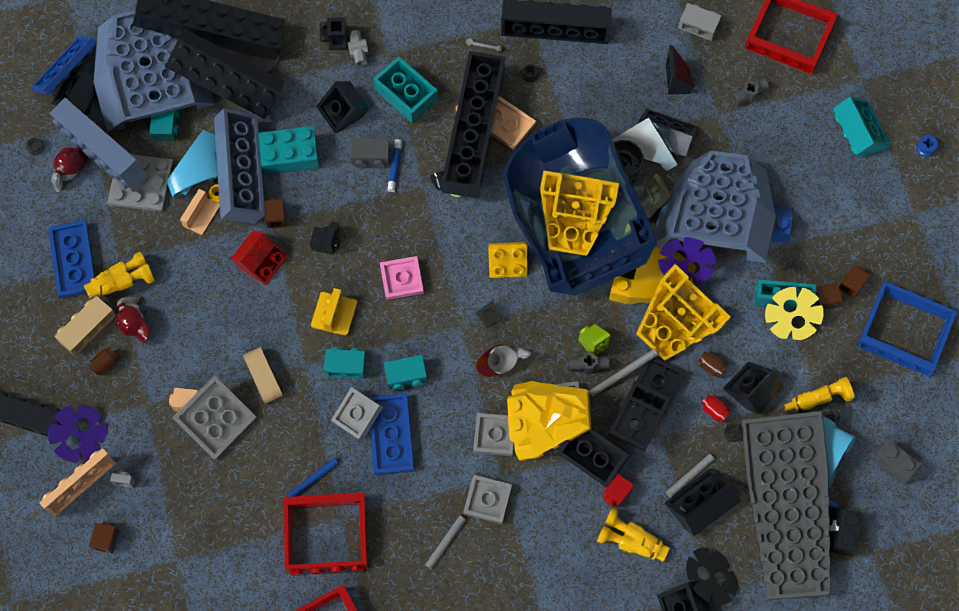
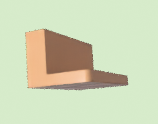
[180,189,220,235]

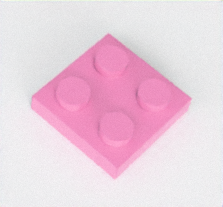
[380,256,424,300]

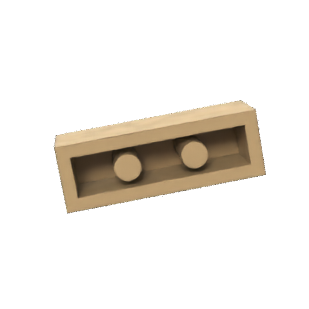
[54,296,116,356]

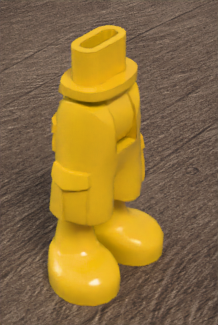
[83,252,155,298]
[784,377,855,413]
[597,507,670,562]

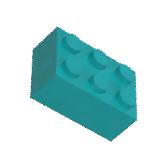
[373,56,438,124]
[258,126,319,175]

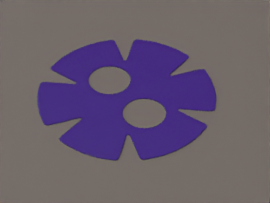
[658,237,716,284]
[48,405,108,463]

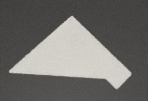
[612,118,678,171]

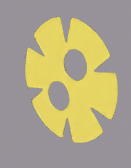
[765,287,823,340]

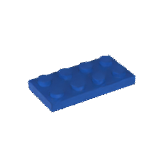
[31,36,97,95]
[48,220,95,299]
[368,393,414,475]

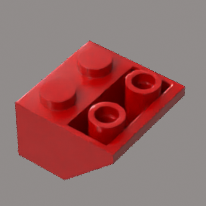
[230,230,288,285]

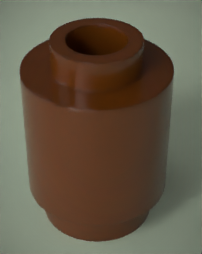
[89,347,119,376]
[698,350,729,378]

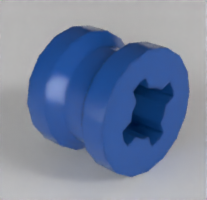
[916,135,938,157]

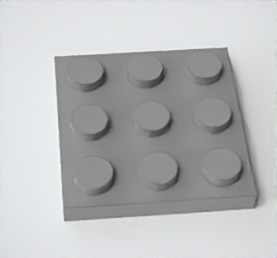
[107,154,174,212]
[172,375,256,459]

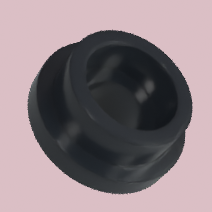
[522,64,540,82]

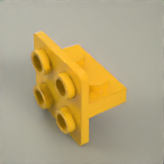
[488,242,527,278]
[311,288,358,336]

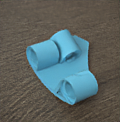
[167,130,218,198]
[823,416,855,489]

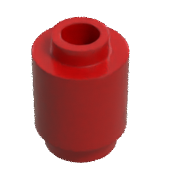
[701,394,731,423]

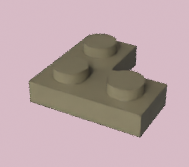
[636,173,671,218]

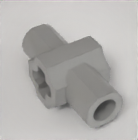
[348,30,369,67]

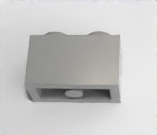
[678,3,721,41]

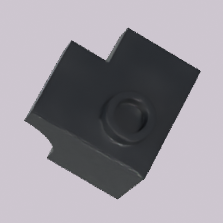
[320,17,347,50]
[310,221,340,255]

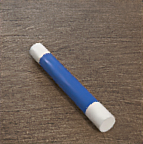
[387,139,402,192]

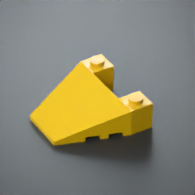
[609,224,696,305]

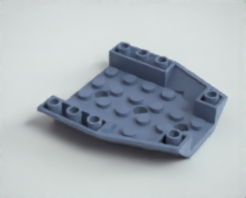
[94,10,215,133]
[654,151,776,263]

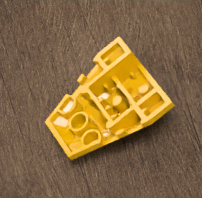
[540,170,619,256]
[636,264,731,361]
[507,381,591,461]

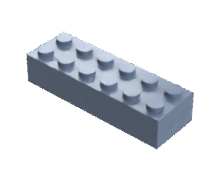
[49,98,149,192]
[214,108,265,224]

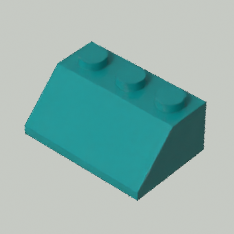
[833,97,892,157]

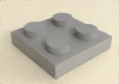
[331,387,383,441]
[473,413,514,456]
[463,475,512,524]

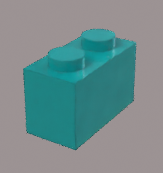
[324,347,366,379]
[384,355,427,391]

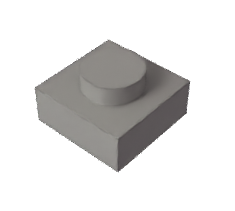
[110,471,135,488]

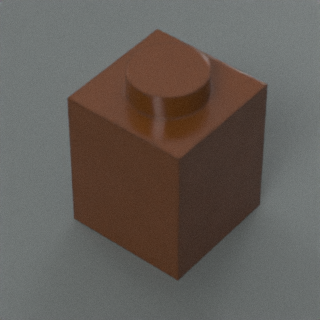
[264,198,286,228]
[839,265,870,298]
[815,283,844,310]
[89,521,119,554]

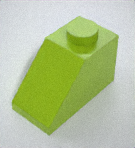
[579,324,610,356]

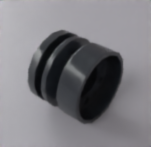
[601,140,644,188]

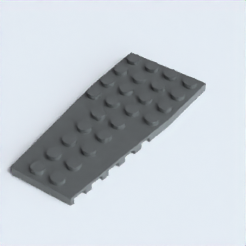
[742,411,831,600]

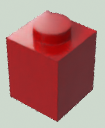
[602,474,634,508]

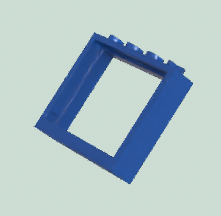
[856,281,957,377]

